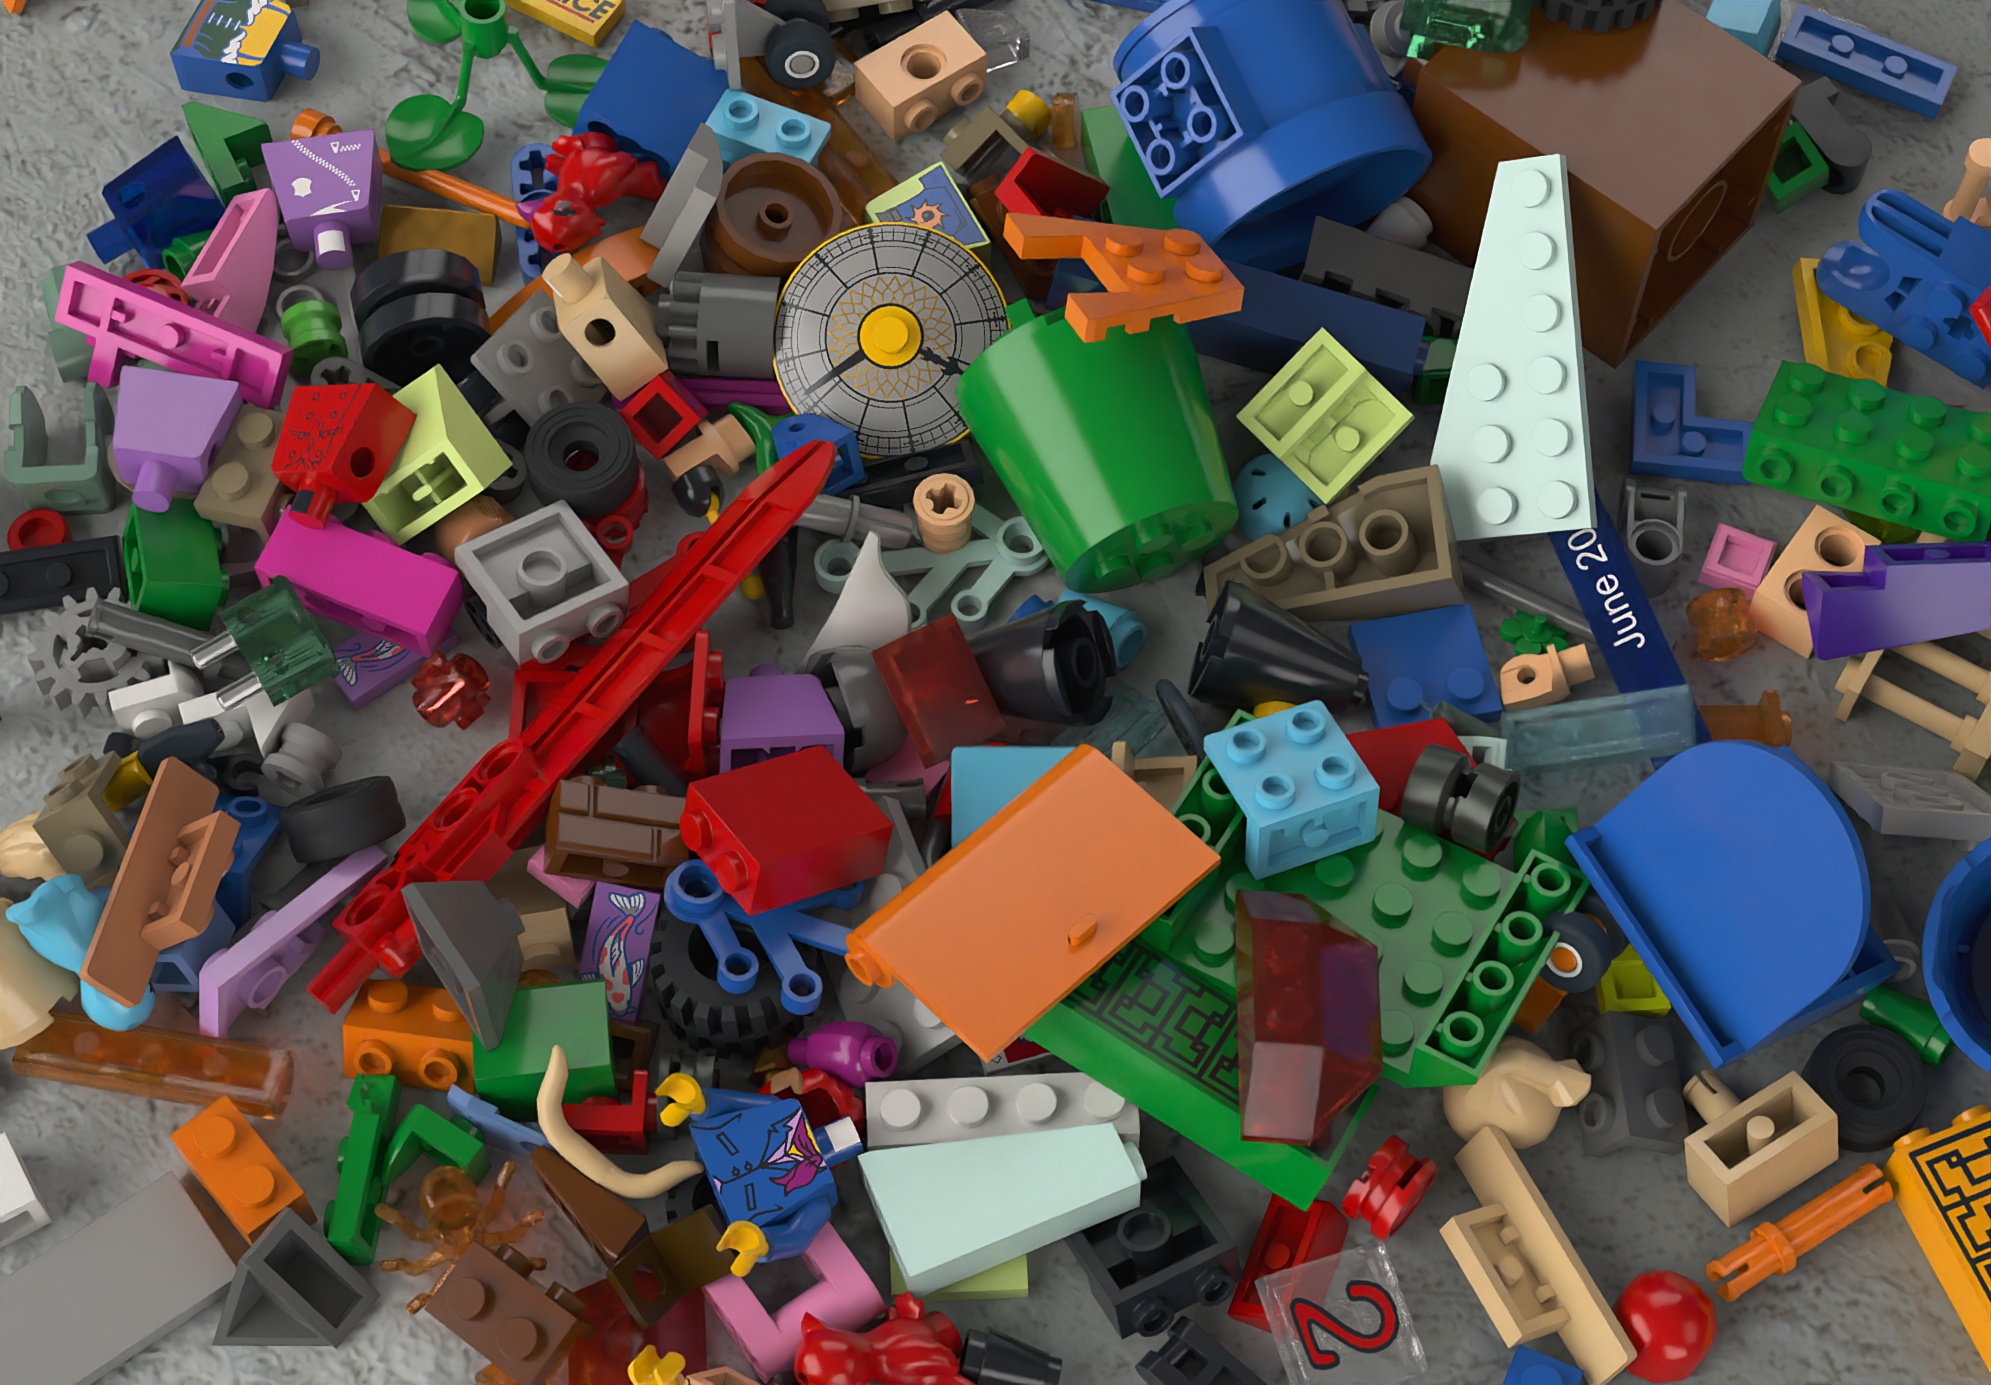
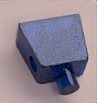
[86,135,226,270]

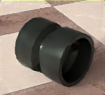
[1401,743,1521,854]

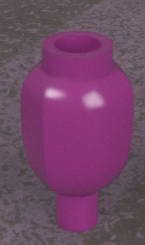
[787,1021,898,1088]

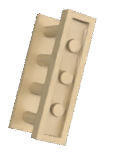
[1834,531,1991,783]

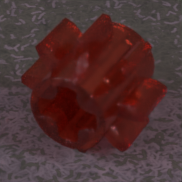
[411,651,491,731]

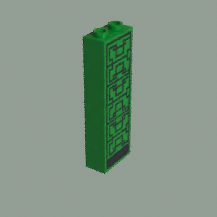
[1023,936,1380,1212]

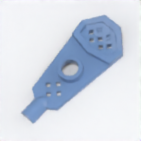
[447,1084,633,1174]

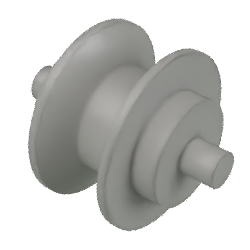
[1370,0,1433,58]

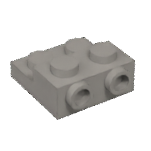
[455,499,629,665]

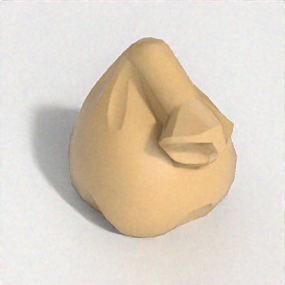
[1443,1035,1591,1150]

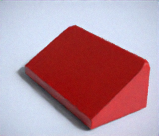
[1227,1193,1349,1343]

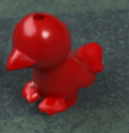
[793,1290,976,1385]

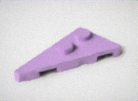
[199,845,388,1060]

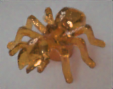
[374,1160,548,1315]

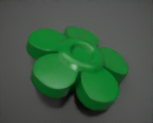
[1499,610,1569,656]

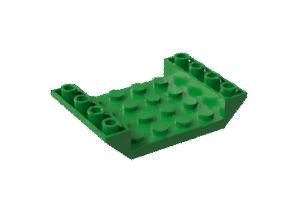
[1138,709,1591,1088]

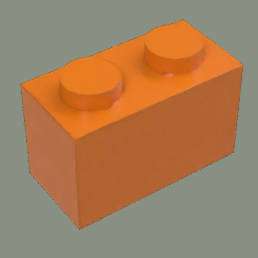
[169,1094,318,1247]

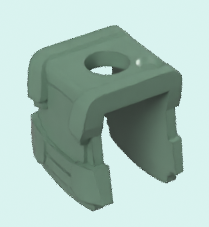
[4,382,116,516]

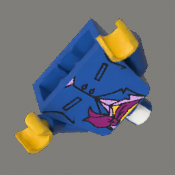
[655,1073,864,1277]

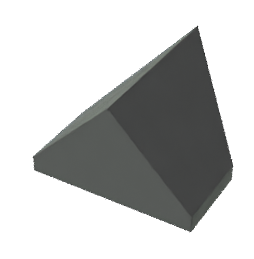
[212,1206,381,1349]

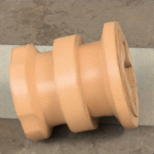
[913,473,975,554]

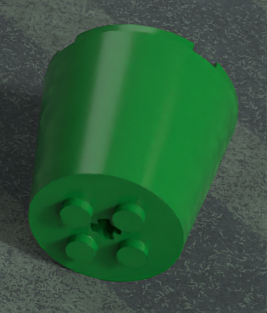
[954,314,1239,594]

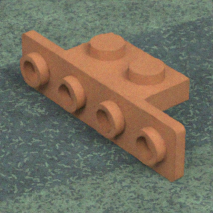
[79,757,241,1008]

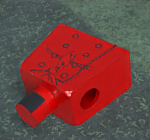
[271,383,417,530]

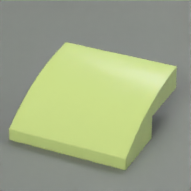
[1235,327,1415,506]

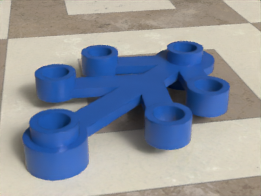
[664,859,865,1015]

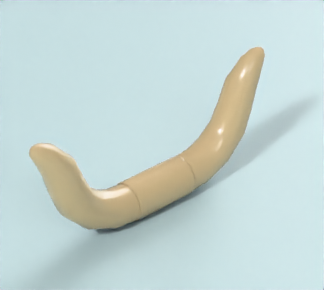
[537,1045,705,1200]

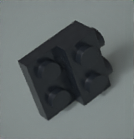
[1063,1155,1243,1340]

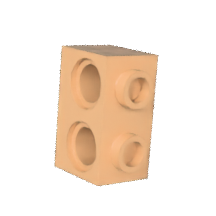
[1743,504,1882,659]

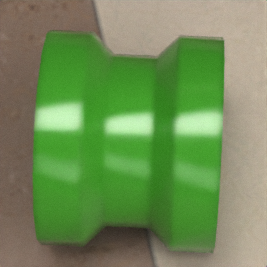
[280,300,348,375]

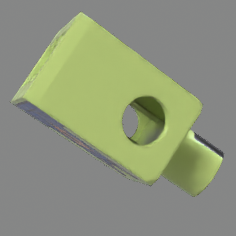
[864,161,991,272]

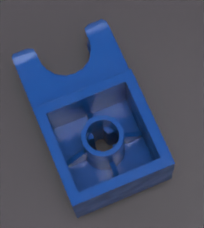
[1816,188,1991,390]

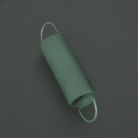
[1420,701,1507,750]

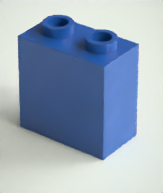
[572,19,729,184]

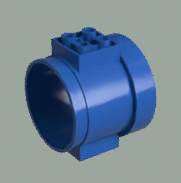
[1109,0,1433,265]

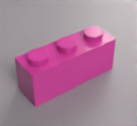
[254,504,465,660]

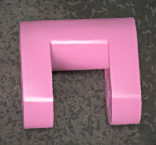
[701,1221,886,1384]

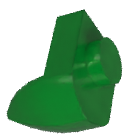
[1513,808,1580,874]
[379,1104,492,1189]

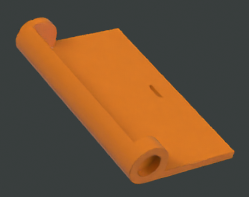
[845,744,1221,1064]

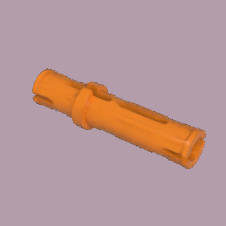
[1706,1163,1893,1302]

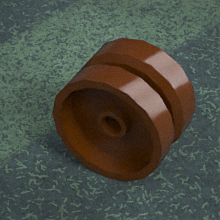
[699,152,843,286]

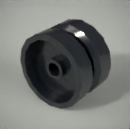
[350,249,492,388]

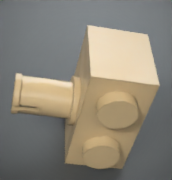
[1682,1069,1838,1229]

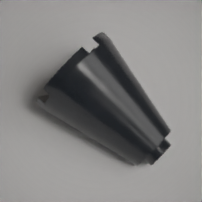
[1187,580,1369,716]
[934,599,1116,727]

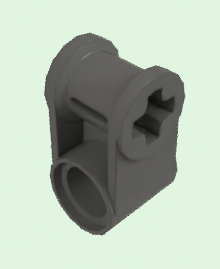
[1617,478,1687,598]

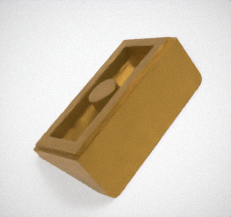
[377,205,503,287]

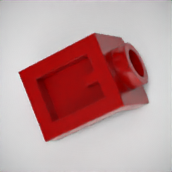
[563,1070,658,1155]

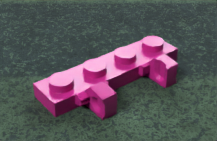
[54,261,294,410]

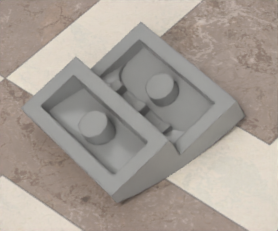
[639,122,723,288]

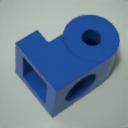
[772,414,866,496]

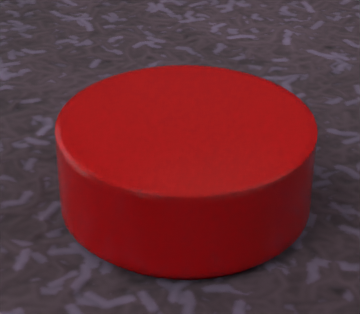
[7,508,74,551]

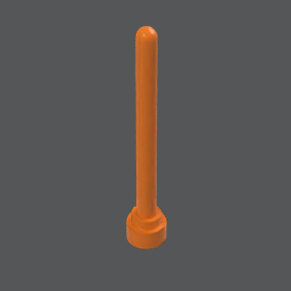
[290,108,531,230]

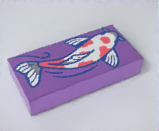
[322,626,460,711]
[577,881,664,1022]

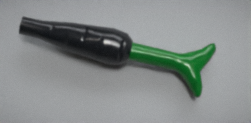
[727,402,798,630]

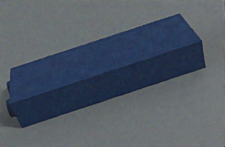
[1045,215,1430,397]

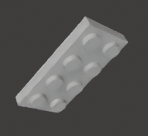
[1828,761,1991,851]
[806,795,964,1082]

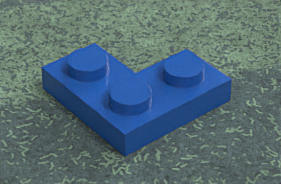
[1629,360,1755,486]

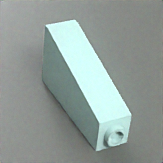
[858,1122,1147,1298]

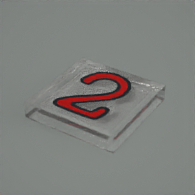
[1254,1239,1430,1385]

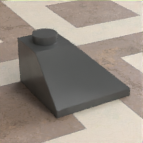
[400,881,525,1052]

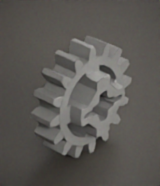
[27,587,169,719]

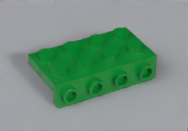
[1742,360,1991,542]

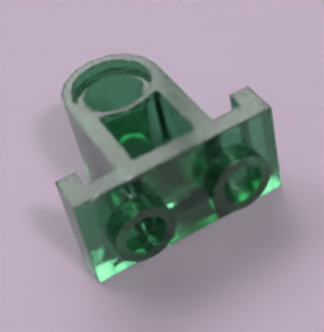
[1400,0,1532,61]

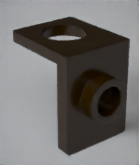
[605,1204,740,1330]

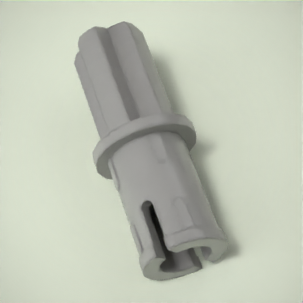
[793,493,913,550]

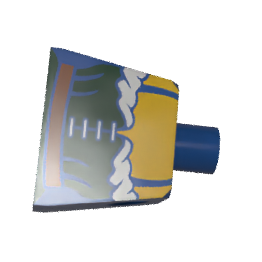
[170,0,320,102]

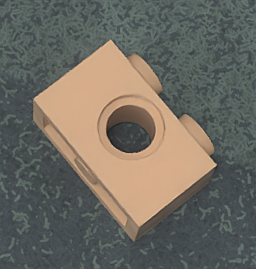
[854,10,987,143]

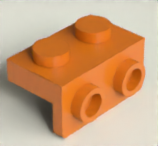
[343,979,476,1094]

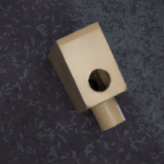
[542,253,668,402]

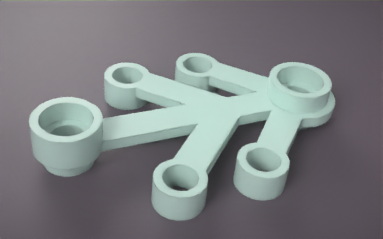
[814,503,1050,640]

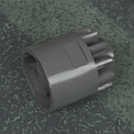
[656,271,784,380]

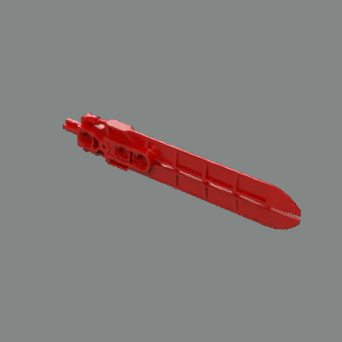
[305,440,837,1015]

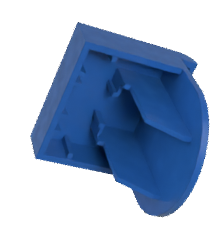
[1564,739,1901,1071]

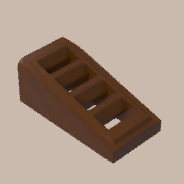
[529,1145,650,1269]

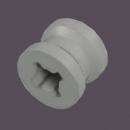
[261,722,342,799]

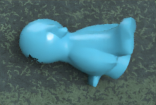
[6,874,155,1032]

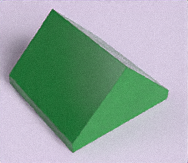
[472,978,620,1122]

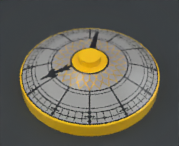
[773,222,1011,461]

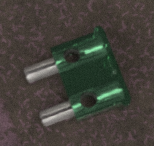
[190,575,341,711]

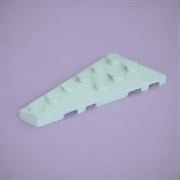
[1430,154,1597,541]

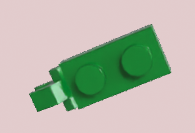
[323,1073,403,1266]

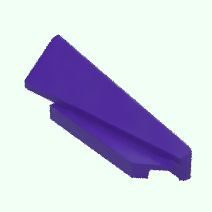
[1801,541,1991,660]

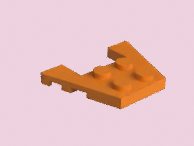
[1003,213,1245,343]

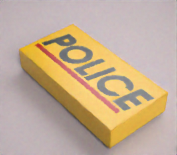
[505,0,626,48]

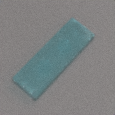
[1501,684,1696,777]

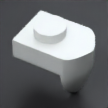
[108,660,205,742]

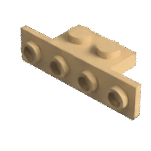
[1439,1125,1637,1385]

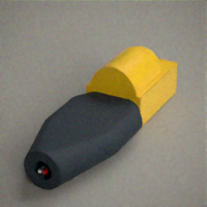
[101,719,225,813]

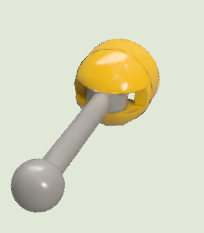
[956,90,1054,202]

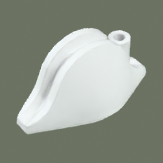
[794,530,912,674]

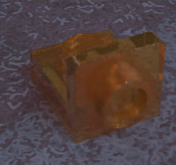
[1690,690,1792,750]

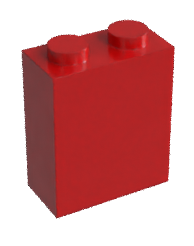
[679,744,894,916]

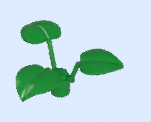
[385,0,609,172]

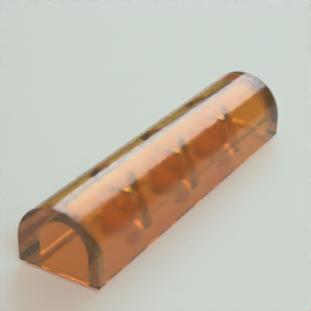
[739,55,900,226]
[11,1009,294,1120]

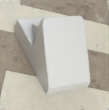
[178,673,315,761]

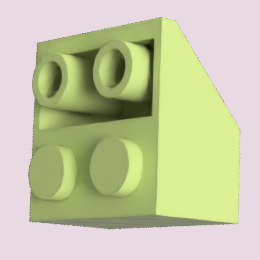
[362,364,513,546]

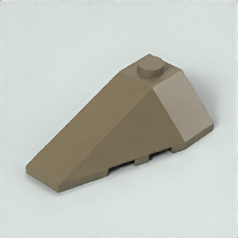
[1203,464,1466,624]

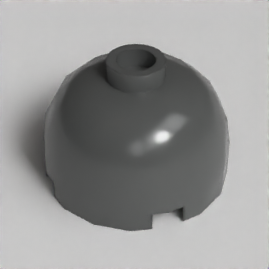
[805,645,918,774]

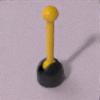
[671,465,765,600]

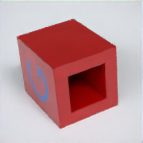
[618,370,710,461]

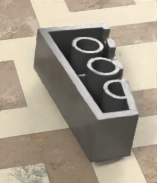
[1302,215,1474,340]

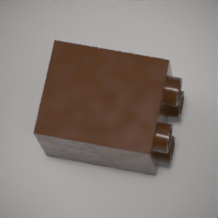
[1396,0,1802,369]

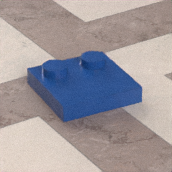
[1347,603,1503,729]

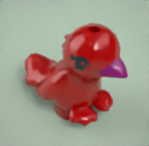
[516,132,667,255]

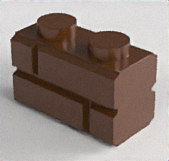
[543,776,689,890]

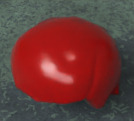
[1611,1269,1718,1383]

